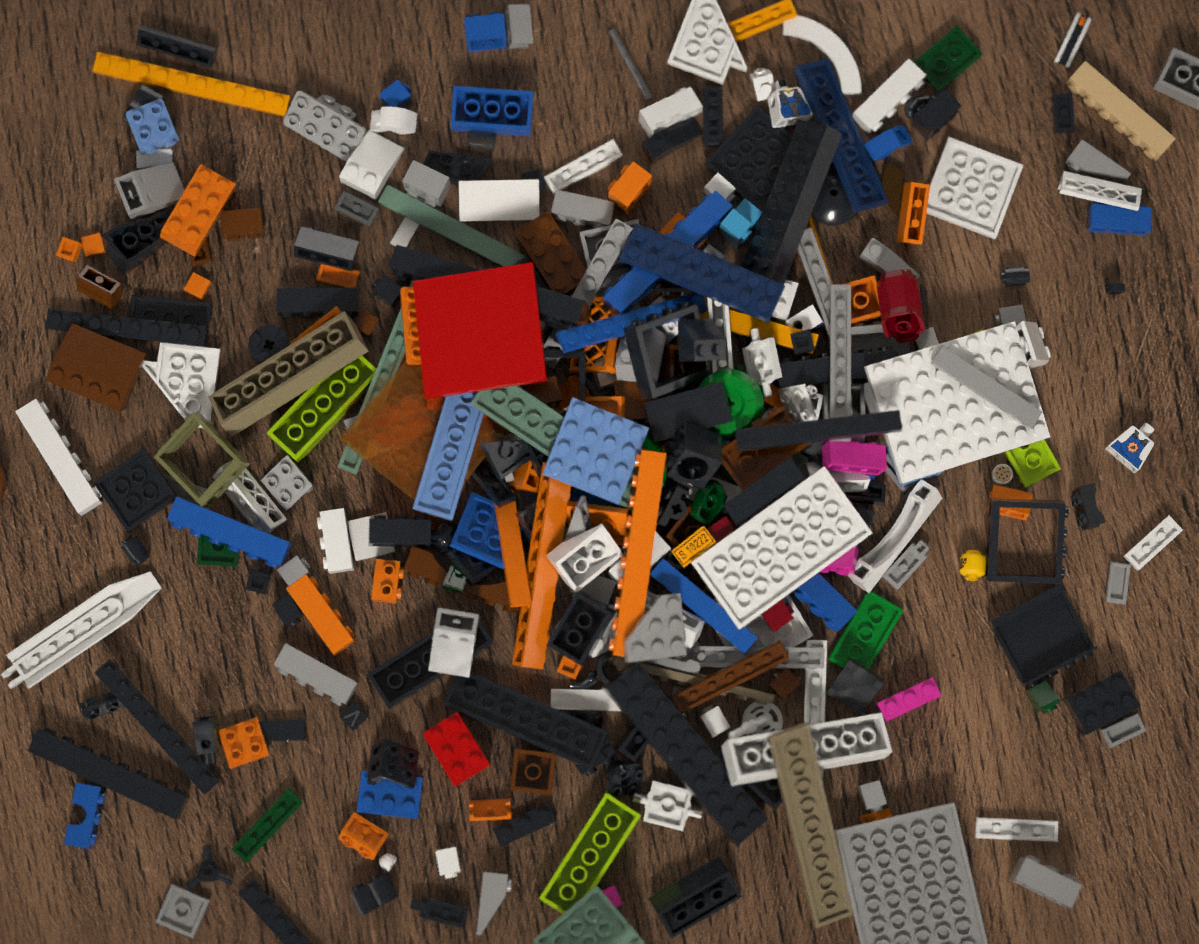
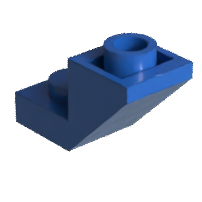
[864,125,913,161]

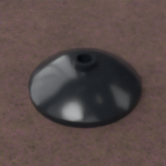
[811,167,858,226]

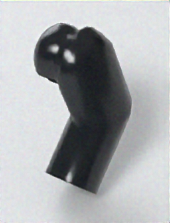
[904,95,930,117]
[571,671,598,690]

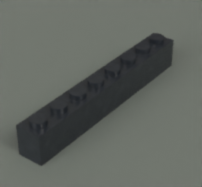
[27,727,189,820]

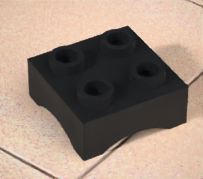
[1071,483,1105,531]
[827,657,884,716]

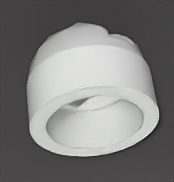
[379,854,397,872]

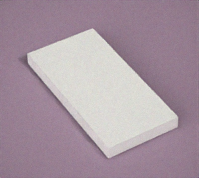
[459,179,539,221]

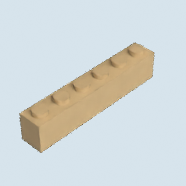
[1066,61,1176,161]

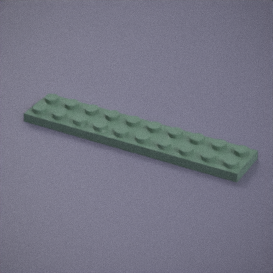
[470,386,664,512]

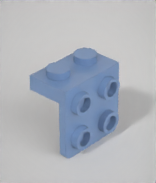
[126,99,180,155]

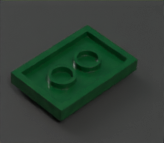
[913,25,983,92]

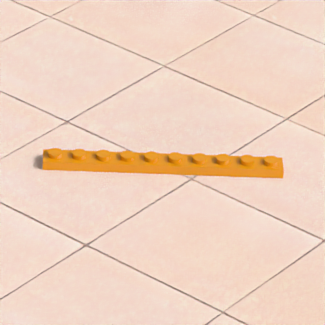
[93,52,291,116]

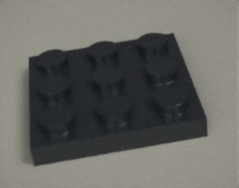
[94,448,178,533]

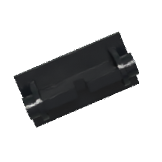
[80,691,125,720]

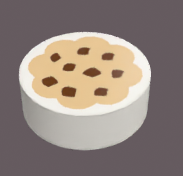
[992,464,1013,485]

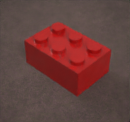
[423,712,490,787]

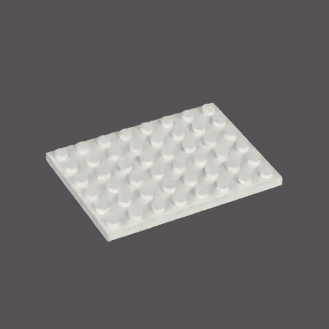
[864,321,1050,484]

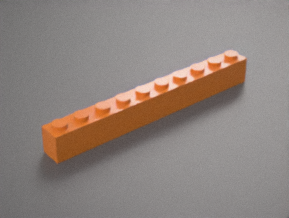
[609,450,666,657]
[512,462,571,669]

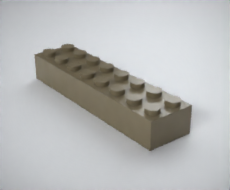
[208,311,368,437]

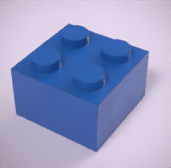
[464,12,507,52]

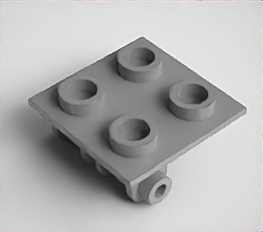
[261,455,313,511]

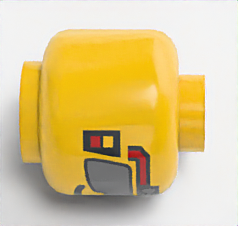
[959,550,987,581]

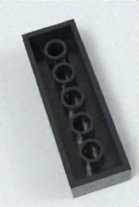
[775,346,898,388]
[367,608,494,710]

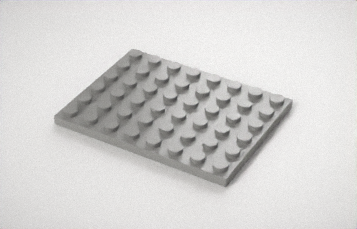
[834,802,988,944]

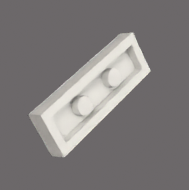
[1124,515,1183,571]

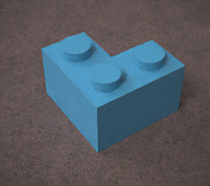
[718,199,763,247]

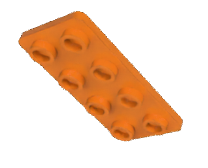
[400,287,421,365]

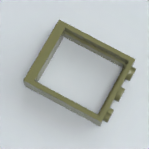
[154,412,250,508]

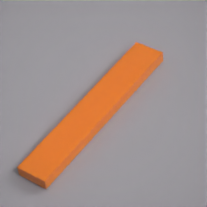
[494,490,532,607]

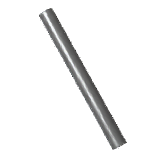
[609,28,653,100]

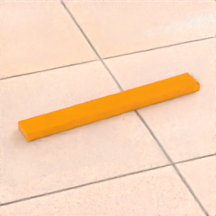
[664,293,819,355]

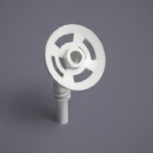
[728,702,783,739]

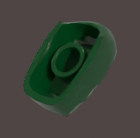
[690,479,728,525]

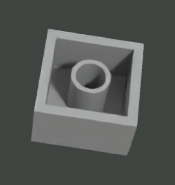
[402,160,451,207]

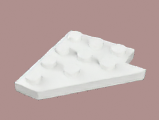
[667,0,747,84]
[142,342,221,429]

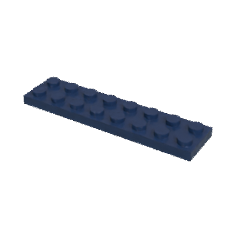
[794,59,889,213]
[619,224,785,323]

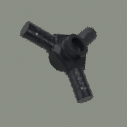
[186,845,234,890]

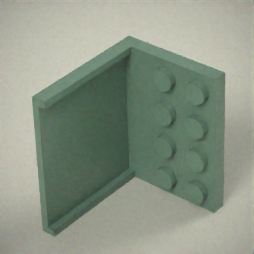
[533,886,645,944]

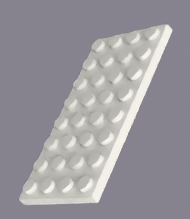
[691,466,872,630]

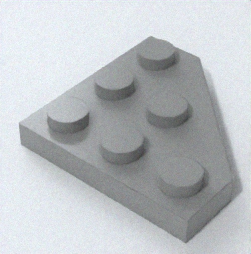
[623,593,686,662]

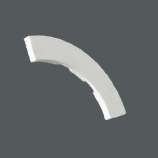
[783,16,861,95]

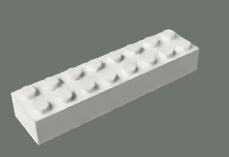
[721,713,892,786]

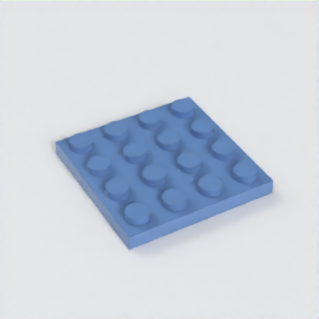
[542,398,649,505]

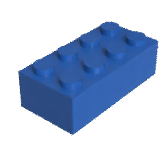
[451,86,534,137]

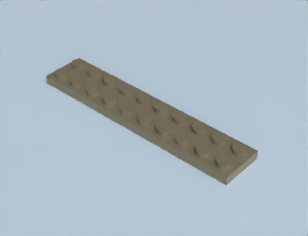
[768,722,853,928]

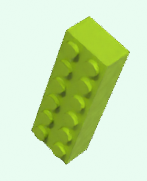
[267,356,376,464]
[539,793,641,914]

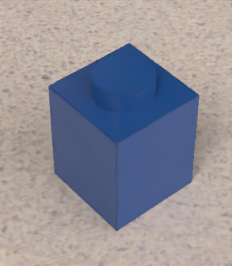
[379,80,411,108]

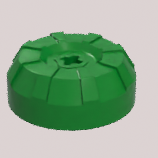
[698,369,764,439]

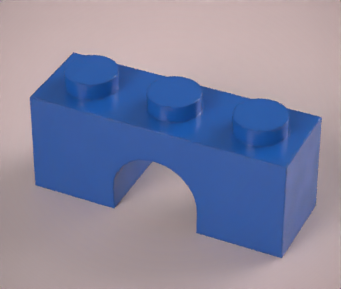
[64,783,106,849]

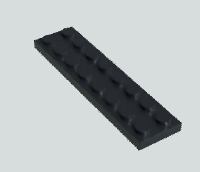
[443,671,609,771]

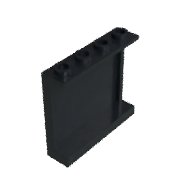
[988,584,1097,688]

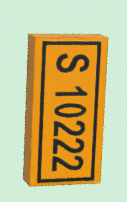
[671,526,716,567]

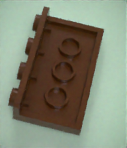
[721,406,809,491]

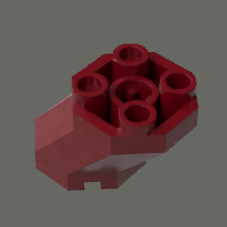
[877,269,925,343]

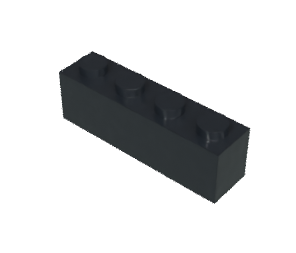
[277,288,359,319]

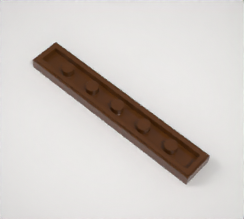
[670,640,790,714]

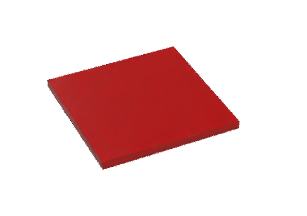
[413,262,547,399]

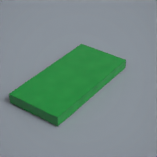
[827,591,904,669]

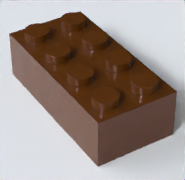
[514,211,586,296]

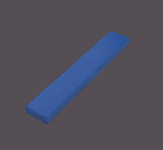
[650,559,757,654]

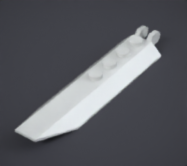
[1,572,162,689]

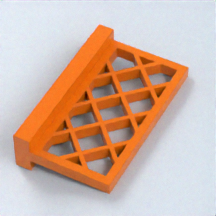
[569,297,621,375]

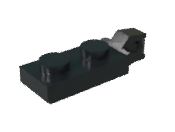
[410,898,469,929]

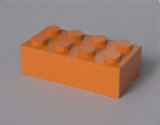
[160,164,236,257]

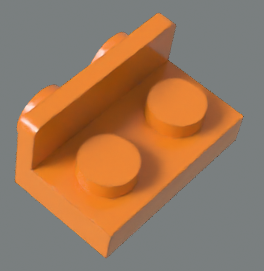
[338,812,389,860]

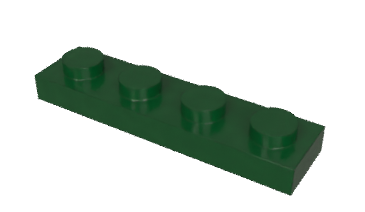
[231,788,304,863]

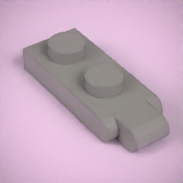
[882,539,931,590]

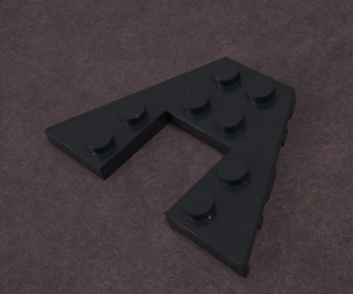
[480,439,572,542]

